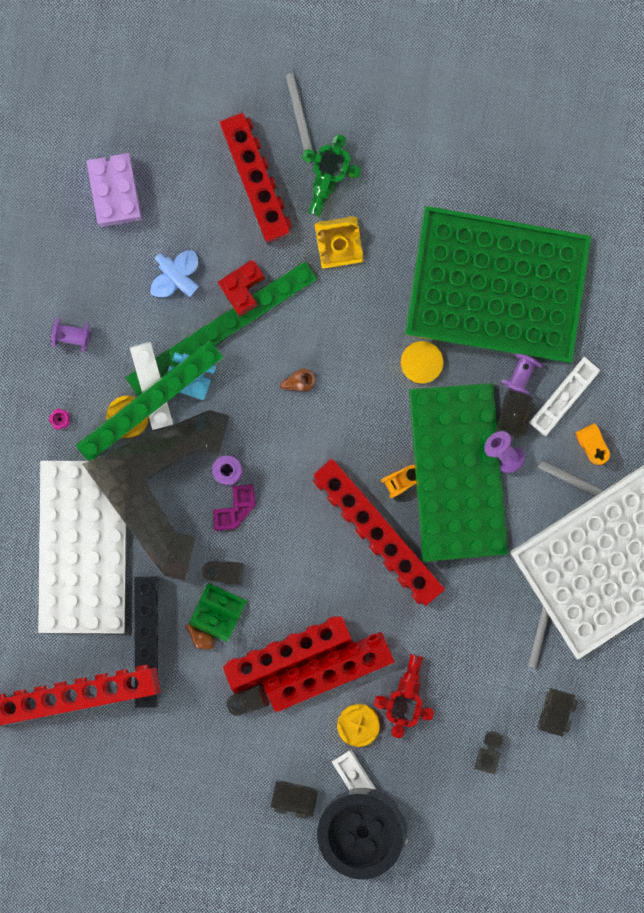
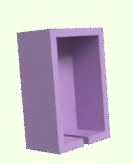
[87,153,142,227]

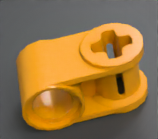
[575,423,610,465]
[380,465,417,499]

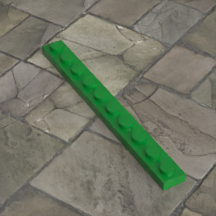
[125,261,317,396]

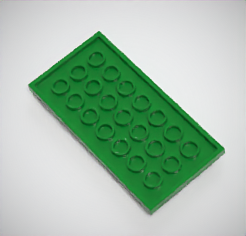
[408,383,508,562]

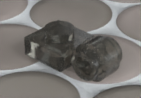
[474,730,503,775]

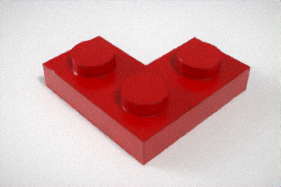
[217,259,265,317]

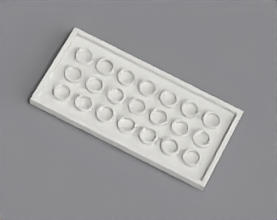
[38,461,127,633]

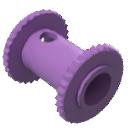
[51,317,91,352]
[502,354,542,395]
[484,431,525,473]
[212,455,243,485]

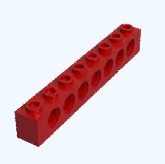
[312,459,445,606]
[0,664,161,725]

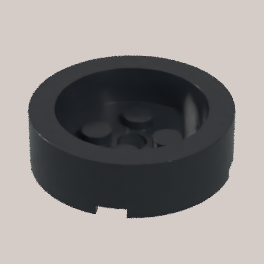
[317,788,407,879]

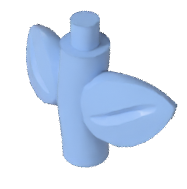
[151,250,200,297]

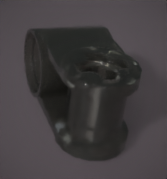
[202,561,244,585]
[227,684,269,716]

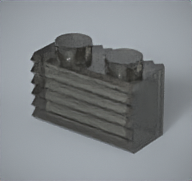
[495,390,535,439]
[537,687,578,737]
[271,780,318,819]

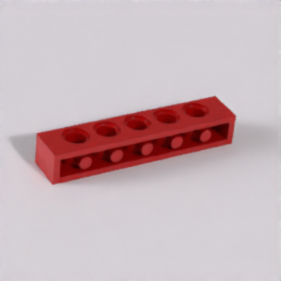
[219,113,292,244]
[222,616,353,694]
[263,631,395,713]

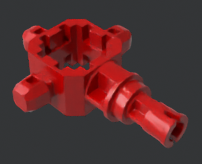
[373,654,434,739]

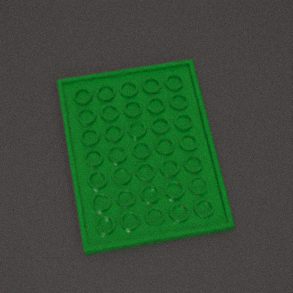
[404,206,591,363]

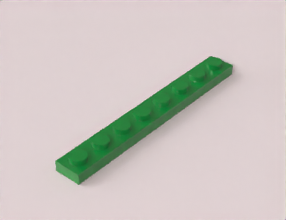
[76,339,223,462]

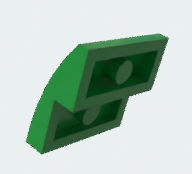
[189,583,247,642]

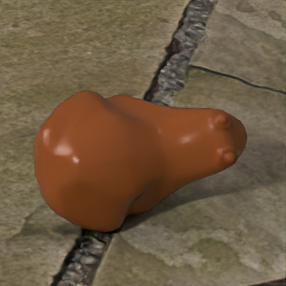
[280,368,316,392]
[185,624,215,649]

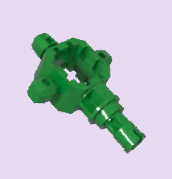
[302,134,361,217]

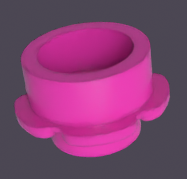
[49,409,70,430]

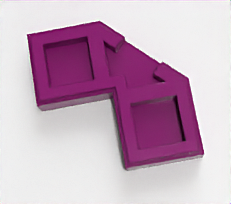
[213,484,256,531]

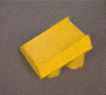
[314,216,364,268]

